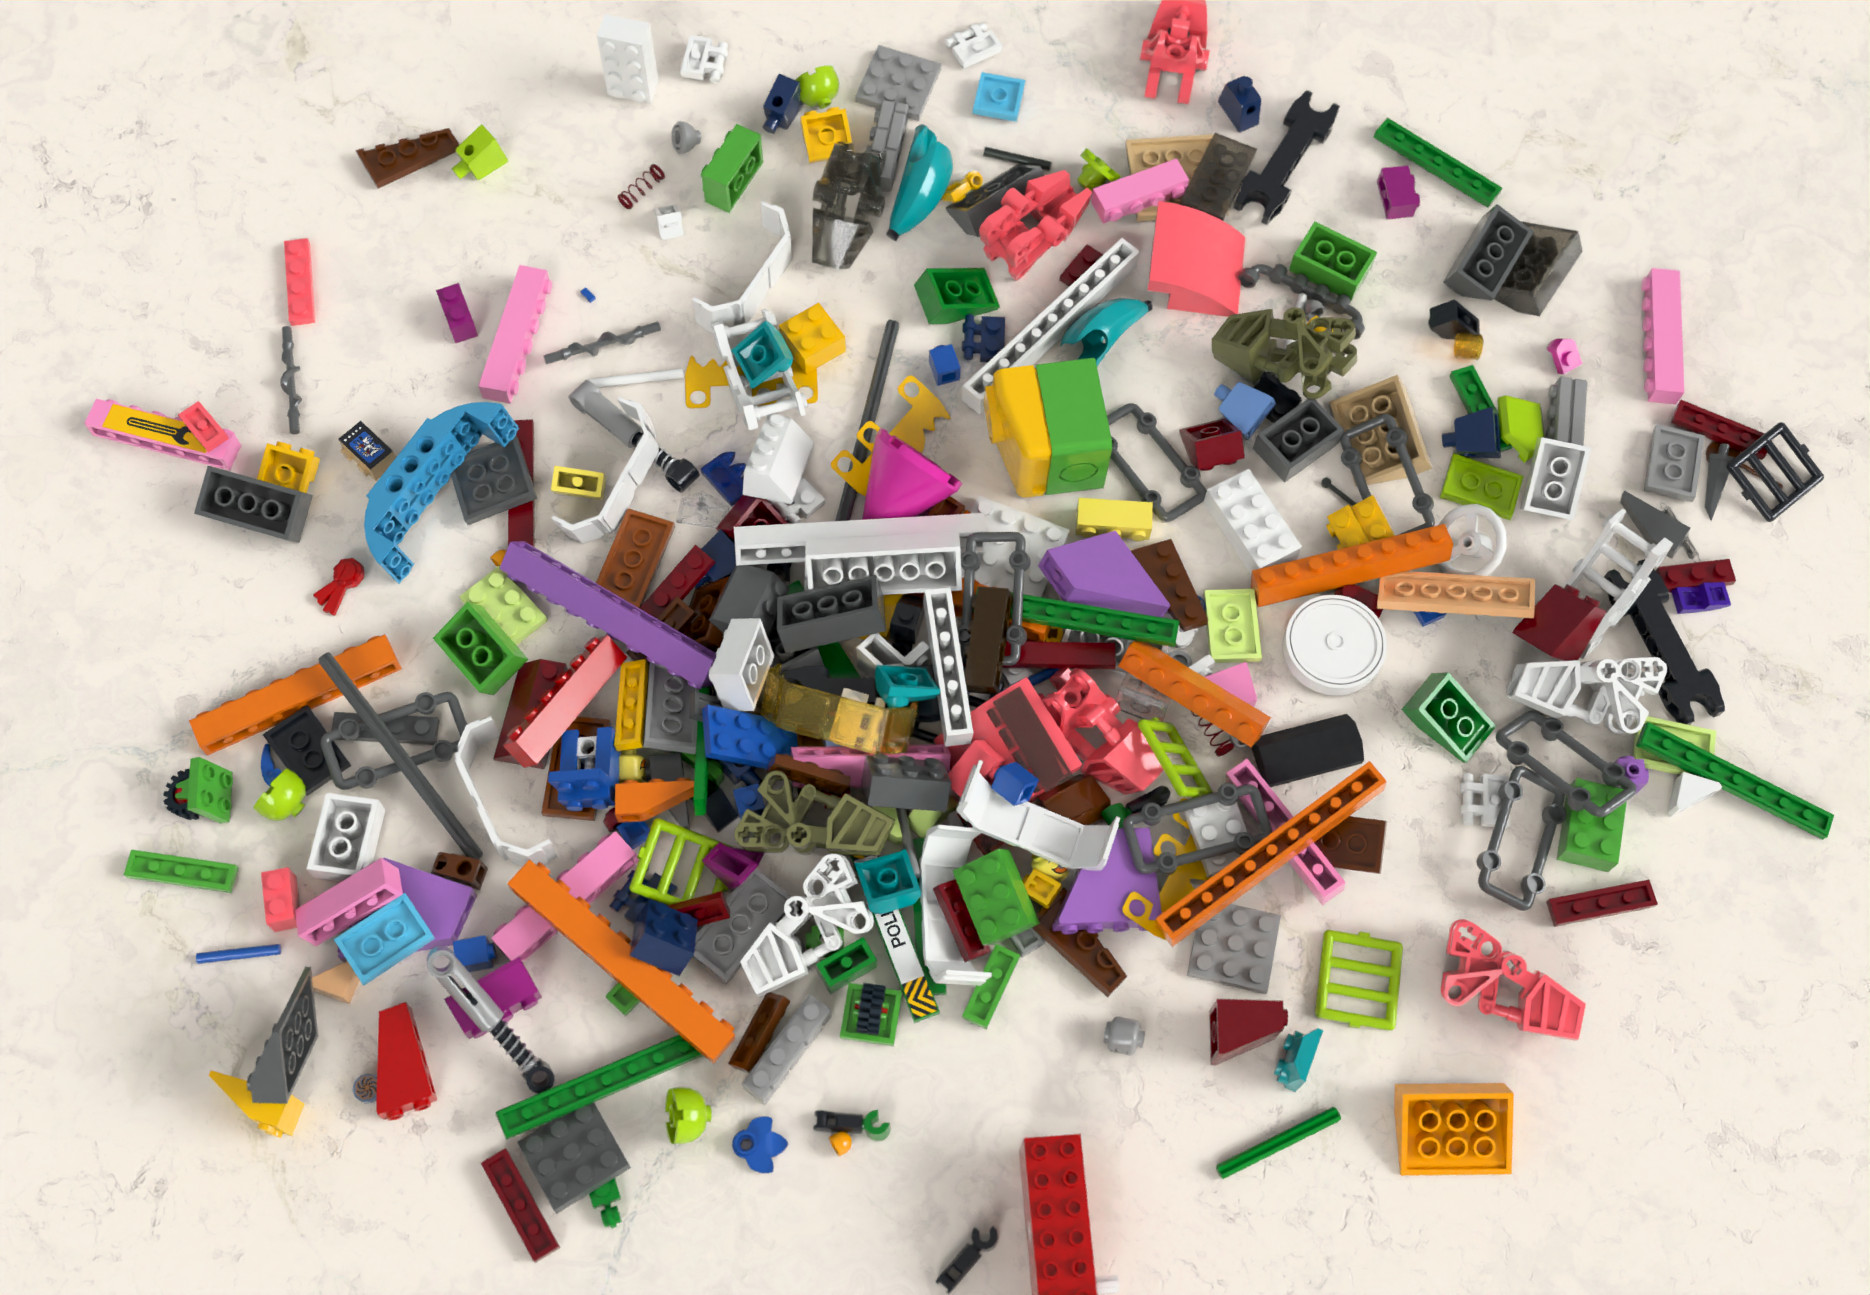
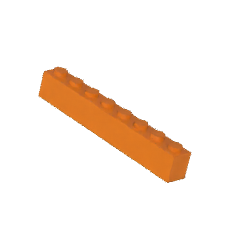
[1251,524,1453,607]
[189,634,402,756]

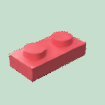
[178,401,229,453]

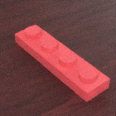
[284,238,315,326]

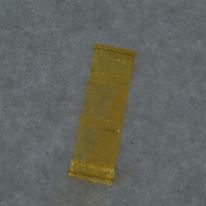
[760,663,918,754]

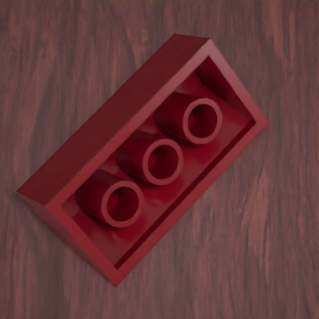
[493,659,568,769]

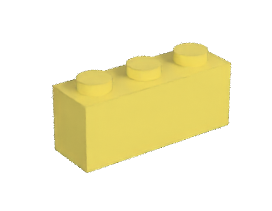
[1076,498,1153,541]

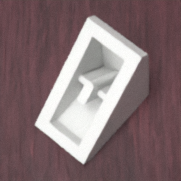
[1668,772,1722,817]

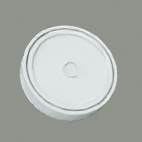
[1282,595,1387,696]

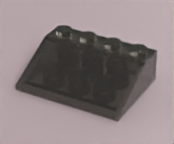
[1494,221,1583,316]

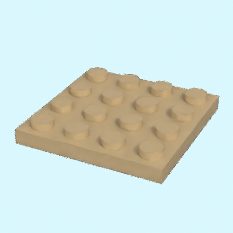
[1125,134,1229,222]

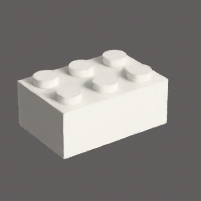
[1520,437,1591,520]
[709,618,774,711]
[307,793,385,882]

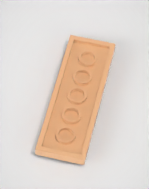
[1377,571,1535,618]

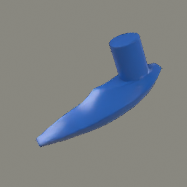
[261,744,282,787]

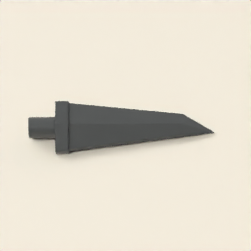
[1705,444,1734,521]

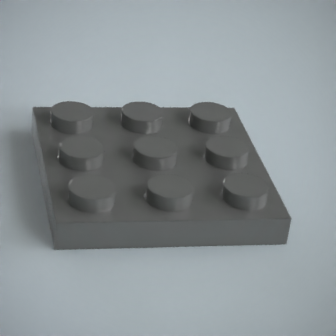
[451,435,538,525]
[517,1103,631,1214]

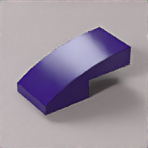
[1671,582,1731,614]

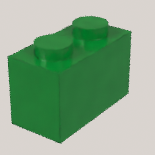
[816,937,877,994]

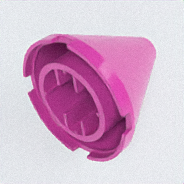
[862,428,963,520]

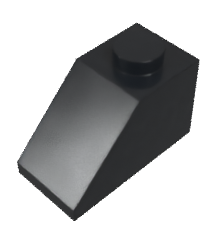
[1428,299,1480,341]
[890,594,925,644]

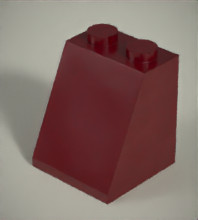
[1512,584,1607,661]
[1209,999,1288,1065]

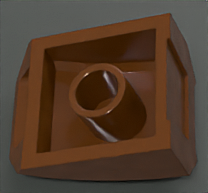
[1035,774,1111,825]

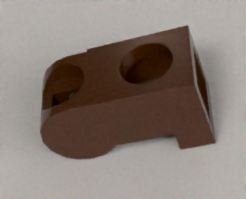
[431,852,488,890]

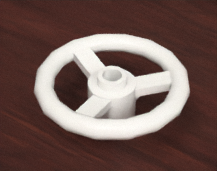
[1438,504,1507,576]

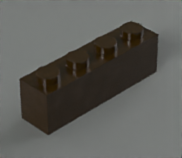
[963,586,1013,695]

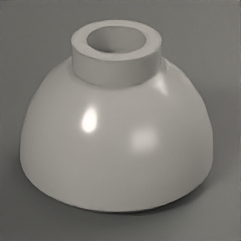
[672,121,701,154]

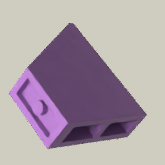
[1038,531,1171,618]
[1052,828,1162,934]
[338,858,477,963]

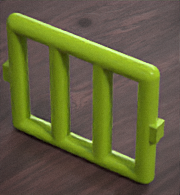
[1138,717,1213,798]
[629,818,733,905]
[1315,930,1403,1031]

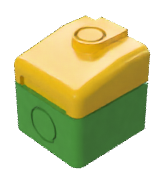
[983,358,1112,498]

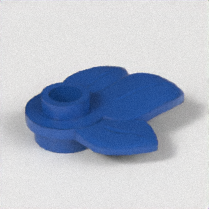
[732,1117,788,1174]

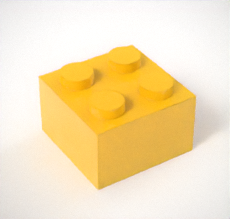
[779,302,846,374]

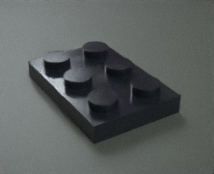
[263,705,351,796]

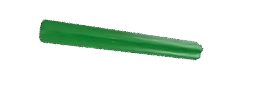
[1216,1107,1341,1179]

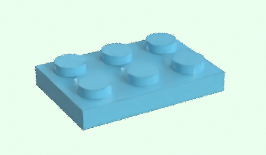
[334,893,435,985]

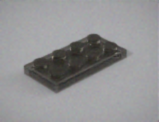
[1180,133,1257,221]

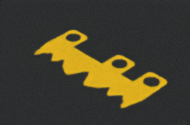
[685,355,818,408]
[831,375,951,497]
[1122,798,1212,944]

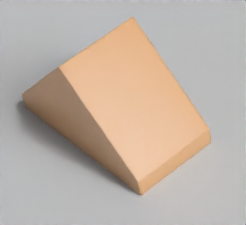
[312,961,360,1004]

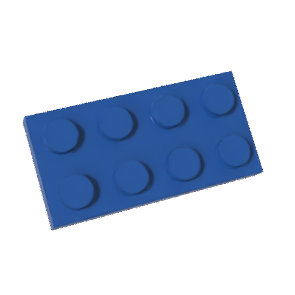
[702,705,798,769]

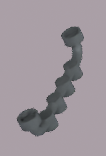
[1238,264,1365,339]

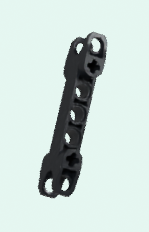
[1233,90,1340,225]
[1604,559,1725,725]
[779,665,941,723]

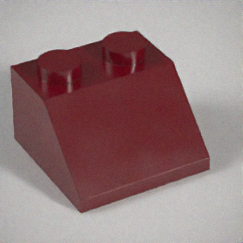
[1179,418,1245,471]
[715,495,788,545]

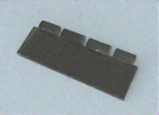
[986,687,1073,793]

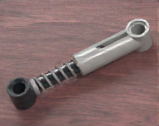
[568,380,700,493]
[427,946,554,1094]

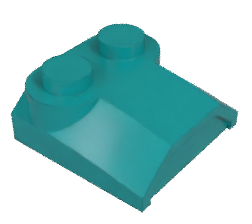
[731,321,793,389]
[875,665,941,709]
[855,849,921,914]
[1274,1028,1324,1092]

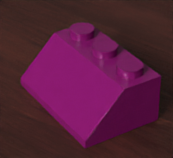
[444,957,542,1039]

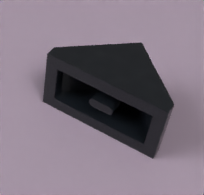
[689,779,739,833]

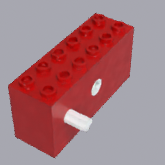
[1019,1134,1119,1295]

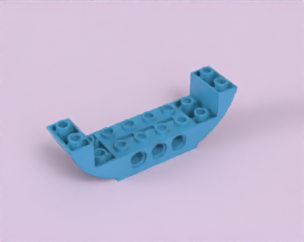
[364,402,519,584]

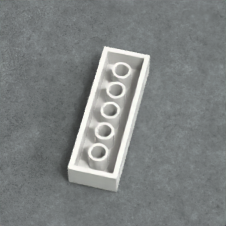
[805,531,962,595]

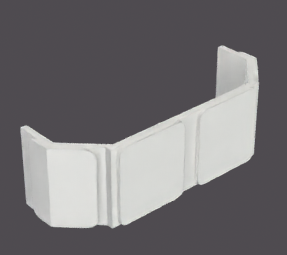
[692,201,792,334]
[551,397,659,544]
[454,716,558,867]
[956,760,1120,870]
[919,825,992,986]

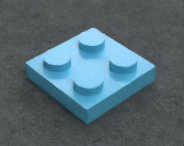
[973,72,1026,122]

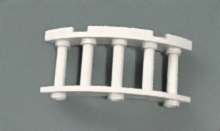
[710,308,807,430]
[1563,508,1673,659]

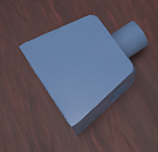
[1214,382,1276,440]

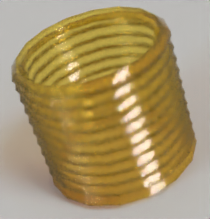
[1454,332,1483,360]

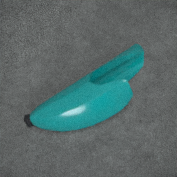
[886,124,953,241]
[1060,298,1153,367]

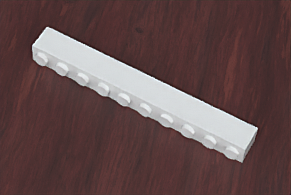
[962,238,1140,415]
[734,513,988,566]

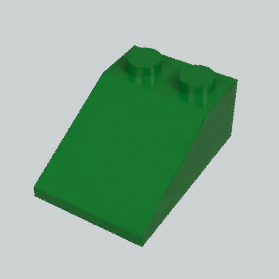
[914,268,1000,325]
[1401,672,1496,763]

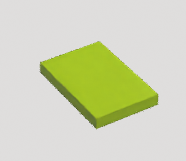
[1440,453,1524,520]

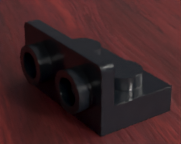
[1253,372,1303,423]

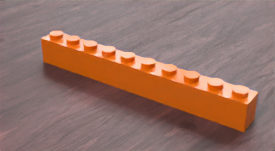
[1155,761,1387,947]
[507,859,735,1064]

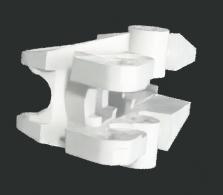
[1506,657,1667,734]
[740,853,874,996]

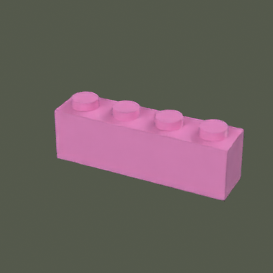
[1091,159,1189,224]
[295,858,403,946]

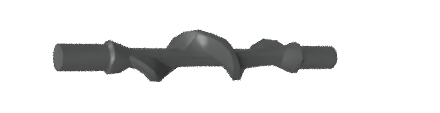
[543,322,661,365]
[280,326,302,434]

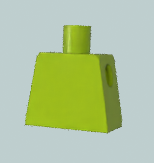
[451,124,509,180]

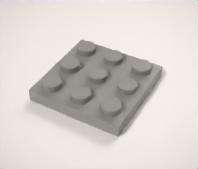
[855,45,941,121]
[1187,904,1281,994]

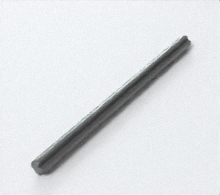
[835,319,899,521]
[318,652,483,859]

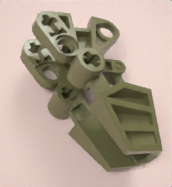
[1212,307,1357,399]
[734,771,895,856]

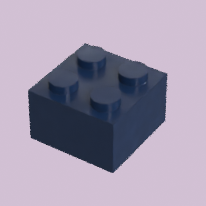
[630,899,698,976]

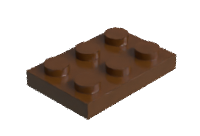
[1314,816,1387,874]

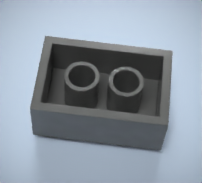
[1253,399,1344,483]
[861,753,951,812]

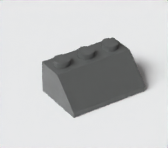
[709,565,790,637]

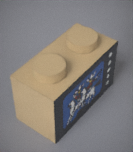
[338,421,396,481]

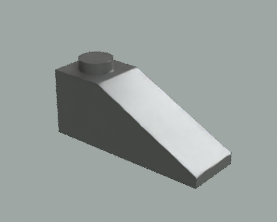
[1620,491,1691,559]
[645,752,690,830]

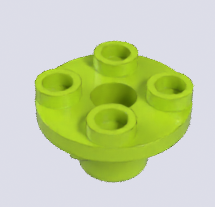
[1077,148,1121,193]

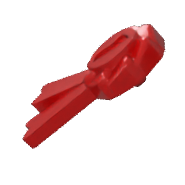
[313,558,365,616]

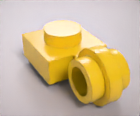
[942,171,983,203]

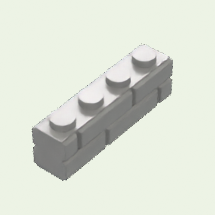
[861,100,909,192]
[1545,376,1587,446]
[742,995,832,1105]

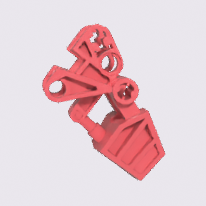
[1140,0,1210,104]
[979,170,1092,281]
[1038,668,1163,795]
[1441,919,1586,1041]

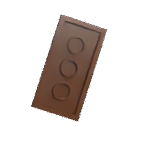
[596,508,675,608]
[541,717,611,821]

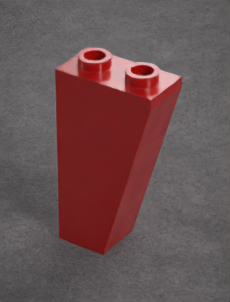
[376,1002,438,1121]

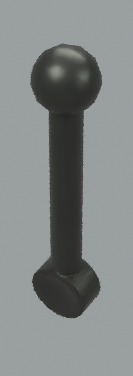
[1321,478,1357,506]

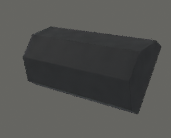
[1251,714,1364,787]

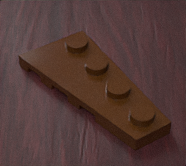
[356,128,460,188]
[1131,539,1208,632]
[1032,887,1127,997]

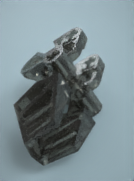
[812,141,887,269]

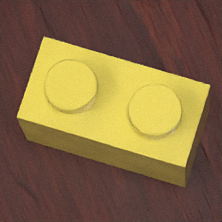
[551,466,607,501]

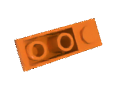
[615,778,694,822]

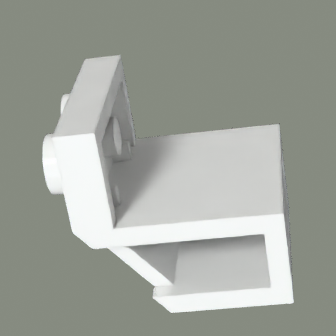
[857,633,930,678]

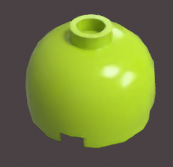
[796,65,839,109]
[253,768,306,821]
[665,1087,712,1144]

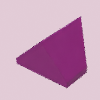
[702,842,764,890]

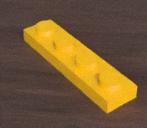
[614,659,649,751]

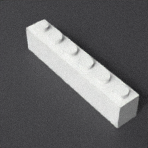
[923,587,973,747]

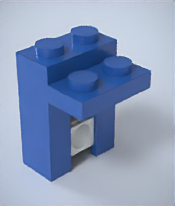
[548,727,620,811]

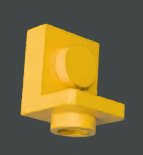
[1022,868,1062,909]

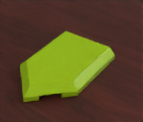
[1497,395,1545,463]

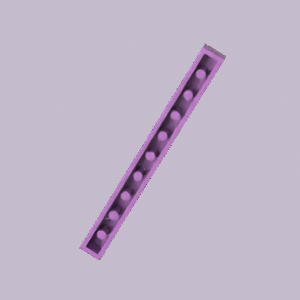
[499,541,716,689]

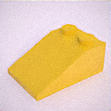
[208,1070,305,1138]

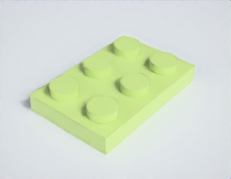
[459,566,548,645]
[1203,589,1262,663]
[1633,716,1716,775]

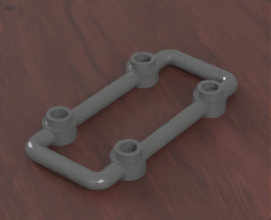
[1107,403,1207,522]
[1340,414,1435,535]
[957,532,1031,666]
[320,692,467,790]
[1495,711,1637,817]
[1476,766,1566,911]
[1123,783,1273,875]

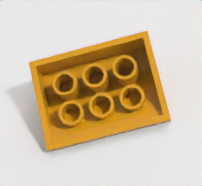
[1394,1083,1514,1175]

